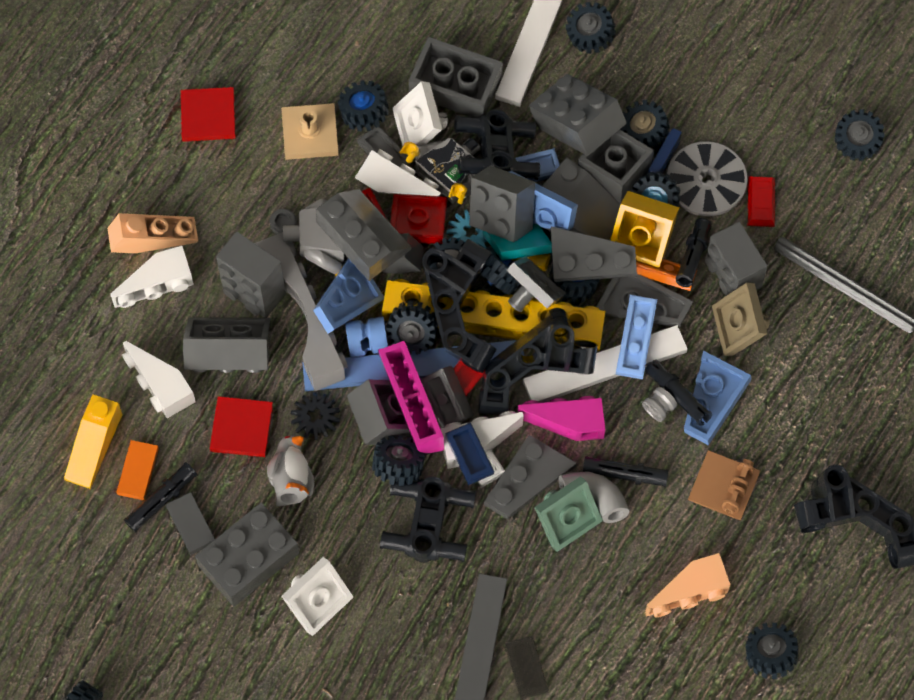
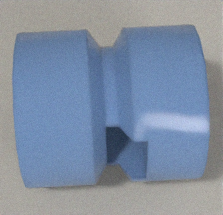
[345,316,388,357]

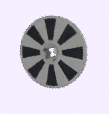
[667,141,747,217]

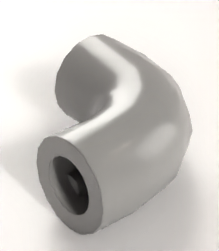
[559,472,629,523]

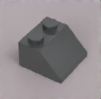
[347,379,412,445]

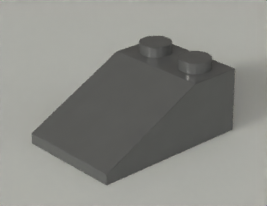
[542,157,621,240]

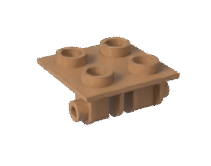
[688,450,760,521]

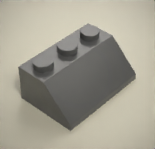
[316,189,412,281]
[183,317,271,373]

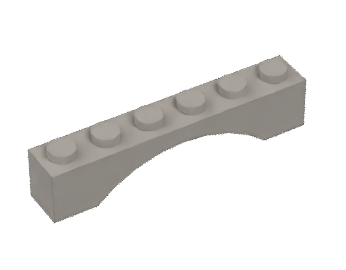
[255,232,348,391]

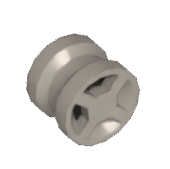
[642,387,677,422]

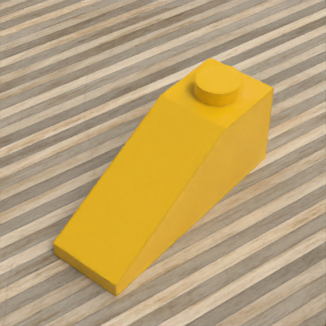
[64,394,123,489]

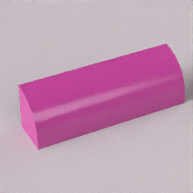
[378,341,444,453]

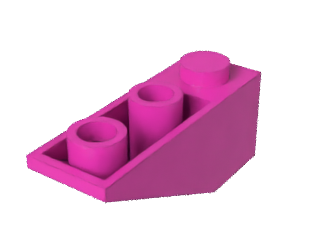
[518,396,605,441]

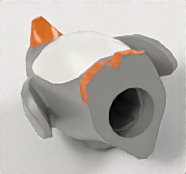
[267,435,314,506]

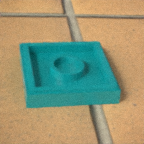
[482,223,552,261]

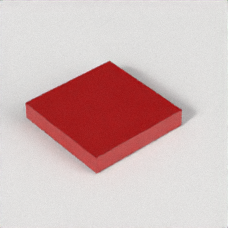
[180,87,236,142]
[390,194,447,244]
[210,396,273,457]

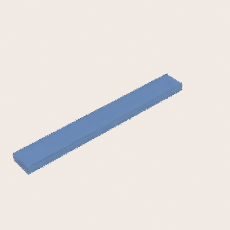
[302,340,524,391]

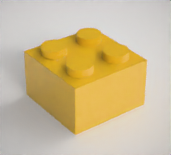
[610,191,679,268]

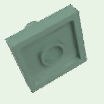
[534,476,603,552]

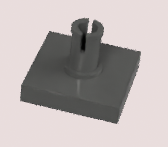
[506,256,566,312]

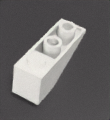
[355,149,441,197]
[111,246,194,308]
[122,341,196,418]
[441,411,523,469]

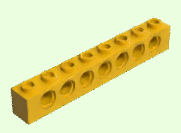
[382,279,605,352]

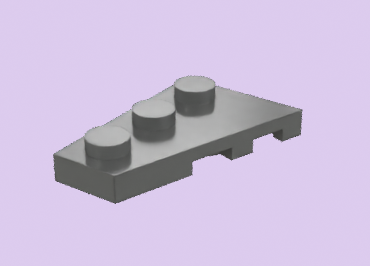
[551,226,637,282]
[596,274,693,328]
[484,435,577,520]

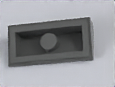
[421,366,474,428]

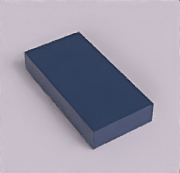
[648,128,682,174]
[445,422,494,485]

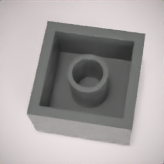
[578,130,654,204]
[469,165,535,242]
[705,222,768,295]

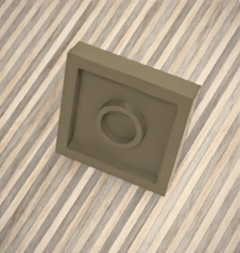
[712,283,770,356]

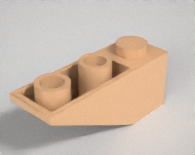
[107,213,198,253]
[645,553,730,617]

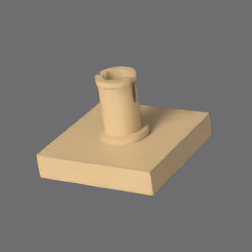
[281,103,339,160]

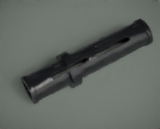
[676,218,712,287]
[645,359,712,426]
[583,456,669,487]
[123,462,198,533]

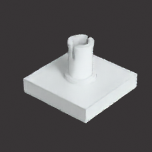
[392,82,448,155]
[281,557,353,636]

